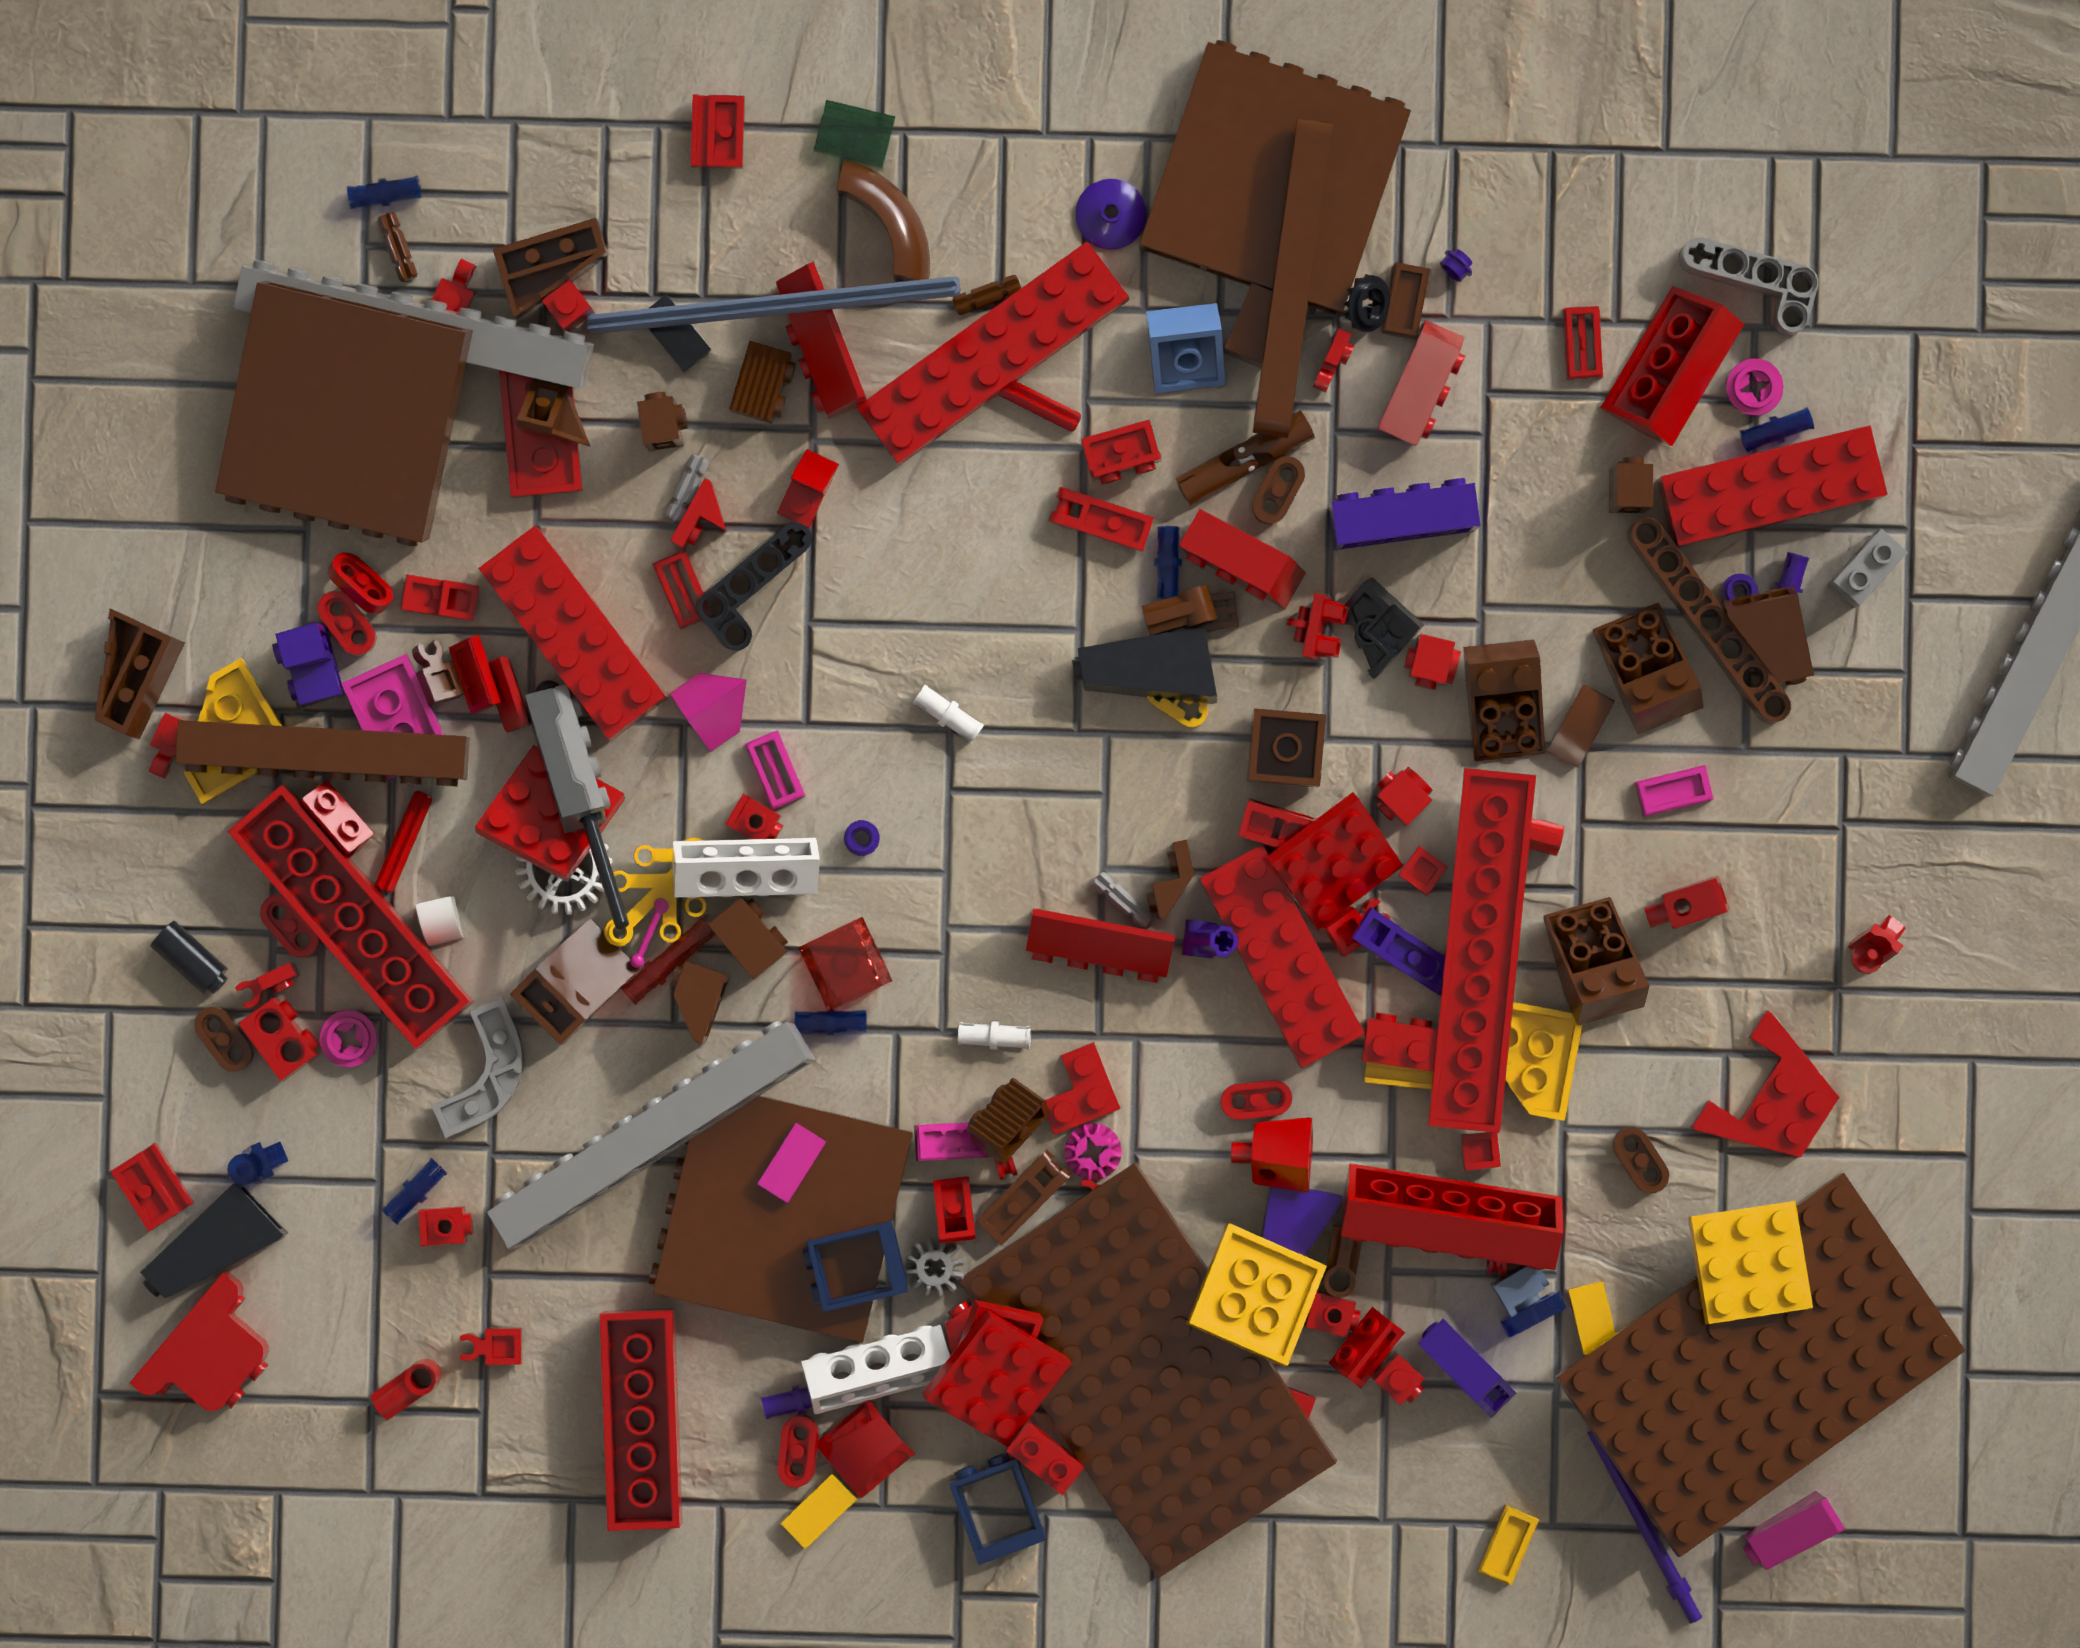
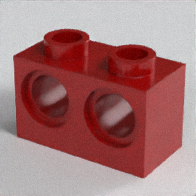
[1238,798,1317,848]
[238,998,320,1081]
[1006,1419,1085,1496]

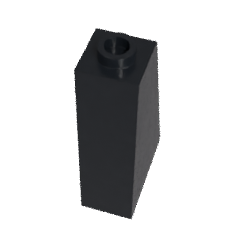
[1072,626,1217,704]
[140,1181,288,1298]

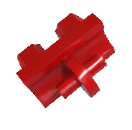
[1286,593,1348,661]
[1848,915,1906,974]

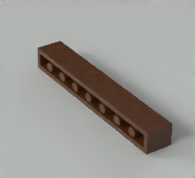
[176,720,470,787]

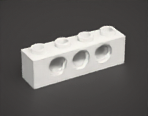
[672,838,820,898]
[801,1325,950,1415]

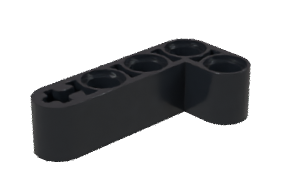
[695,522,812,651]

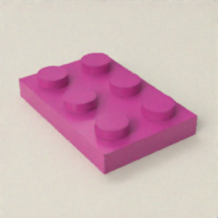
[341,654,444,781]

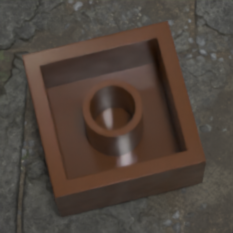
[1247,708,1326,788]

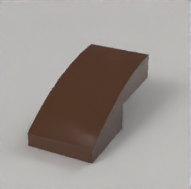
[1547,684,1615,768]

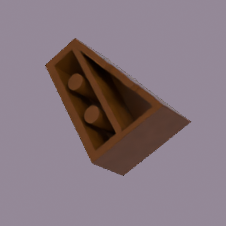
[493,218,609,320]
[95,608,185,740]

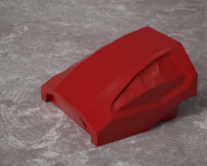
[818,1400,915,1498]

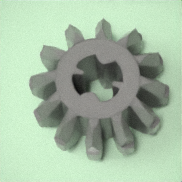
[905,1236,965,1298]

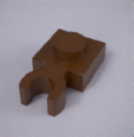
[412,639,465,706]

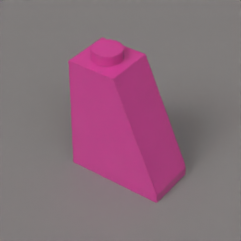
[1742,1491,1845,1570]

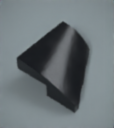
[1345,577,1424,679]

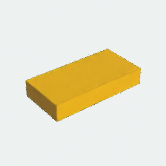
[1567,1281,1615,1356]
[780,1472,857,1549]
[1477,1504,1539,1586]

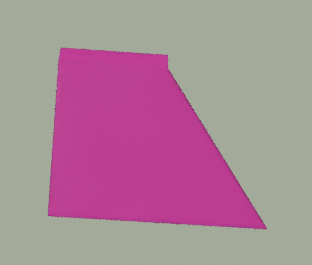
[670,673,747,752]

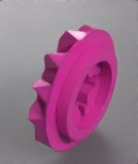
[1726,358,1784,415]
[320,1010,378,1067]
[1065,1123,1122,1180]

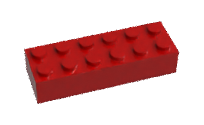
[1657,425,1888,548]
[478,525,668,741]
[1199,844,1365,1068]
[1341,1163,1563,1270]
[600,1308,683,1531]

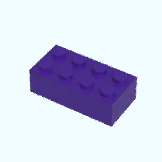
[1328,478,1481,551]

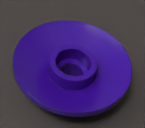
[1075,179,1147,250]

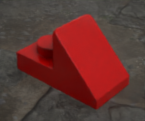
[777,449,839,529]
[670,478,727,550]
[933,1176,976,1244]

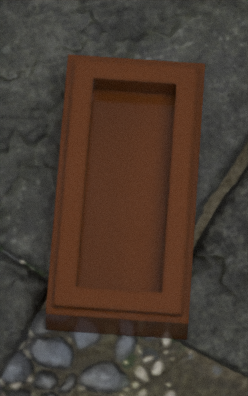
[1382,262,1430,340]

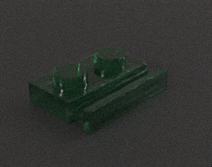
[814,100,896,168]

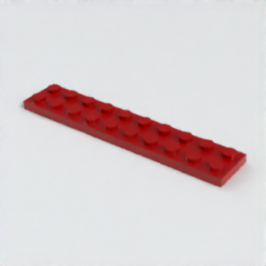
[1428,768,1536,1133]

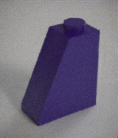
[1261,1187,1343,1256]
[1418,1319,1516,1418]

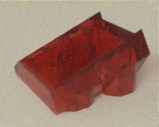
[798,917,893,1012]

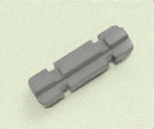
[665,454,709,523]
[1091,872,1153,929]

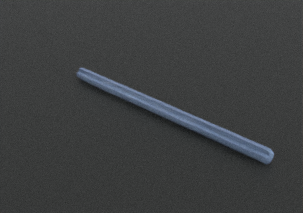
[586,276,961,334]

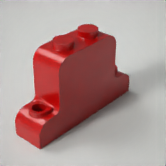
[129,1271,269,1411]

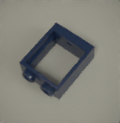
[802,1220,909,1312]
[949,1453,1046,1565]

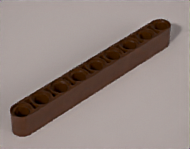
[1253,118,1333,438]

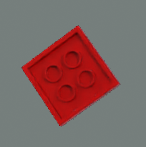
[475,745,625,882]
[1267,792,1403,930]
[922,1309,1072,1447]

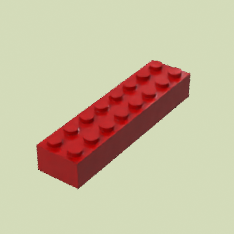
[227,785,475,1049]

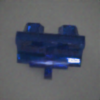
[227,1142,288,1186]

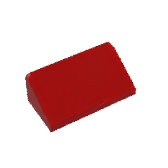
[489,656,531,732]

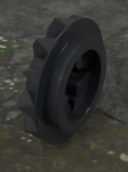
[1343,274,1390,332]

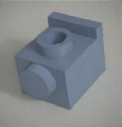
[1491,1265,1549,1317]

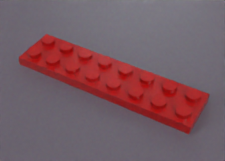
[856,241,1130,466]

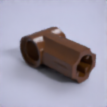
[1141,585,1217,636]
[1322,1225,1362,1298]

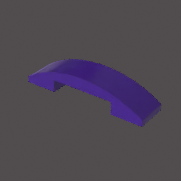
[1351,907,1445,996]

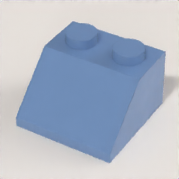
[1146,303,1226,394]

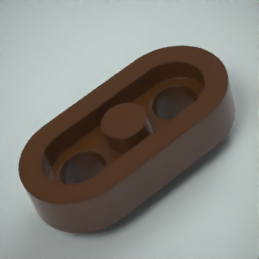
[1252,456,1305,524]
[194,1007,254,1072]
[1613,1127,1669,1194]

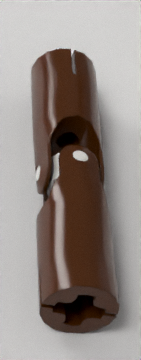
[1175,410,1315,506]

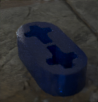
[1500,1290,1568,1337]

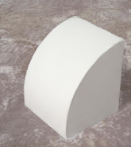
[415,896,464,946]

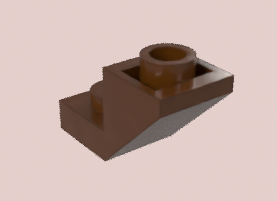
[1146,840,1194,919]

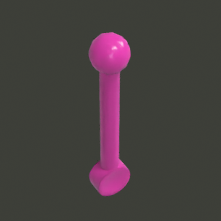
[630,898,669,968]

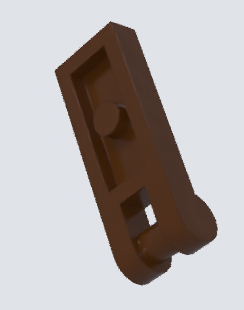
[976,1149,1072,1246]

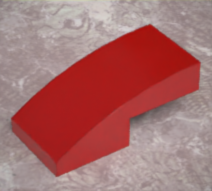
[400,574,479,621]

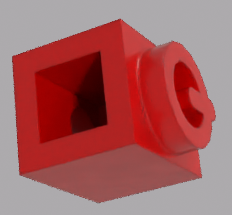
[1404,634,1461,690]
[1375,767,1433,826]

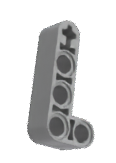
[1679,238,1819,337]

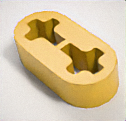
[1147,696,1208,728]

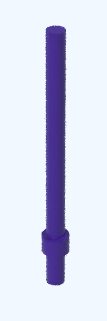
[1587,1431,1702,1624]

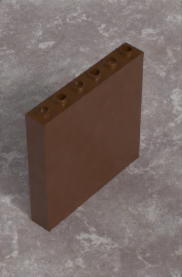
[1139,40,1411,317]
[215,281,473,546]
[649,1095,913,1343]

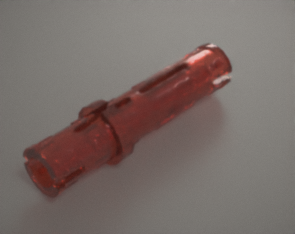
[621,917,716,1005]

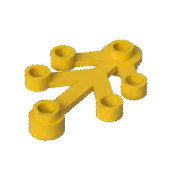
[603,838,706,946]

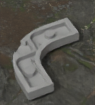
[431,997,523,1138]

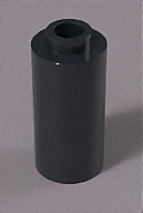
[150,920,228,995]

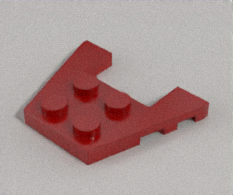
[1691,1010,1840,1157]

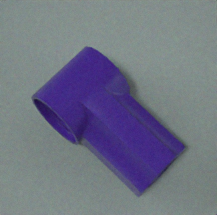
[1182,919,1238,959]

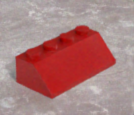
[772,261,867,419]
[1600,286,1744,446]
[1026,908,1176,983]

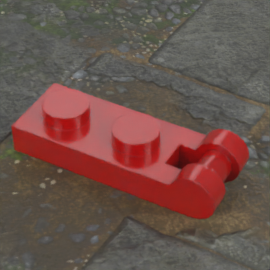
[1048,487,1154,552]

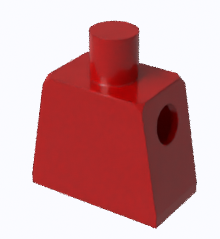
[1644,876,1729,929]
[1231,1117,1313,1192]

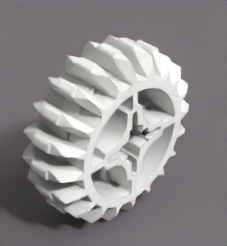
[516,844,613,915]

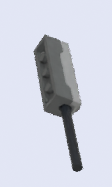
[525,680,629,929]

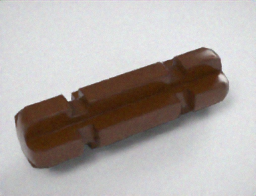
[377,212,418,282]
[952,275,1021,315]

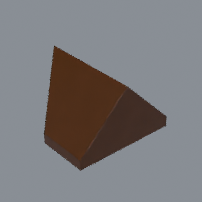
[516,378,591,447]

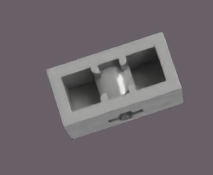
[1827,528,1908,608]

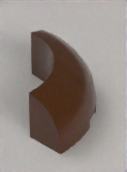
[837,160,930,282]

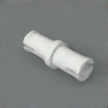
[913,684,984,743]
[958,1021,1031,1050]

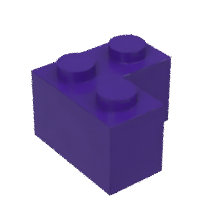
[272,622,346,707]

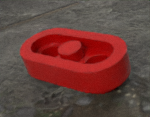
[328,552,393,614]
[318,591,377,656]
[260,895,321,958]
[1220,1080,1292,1120]
[777,1415,819,1488]

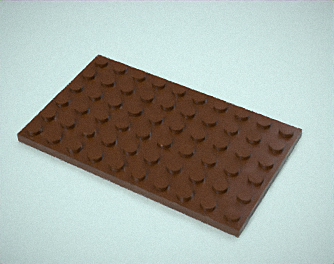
[958,1162,1337,1578]
[1555,1173,1966,1557]

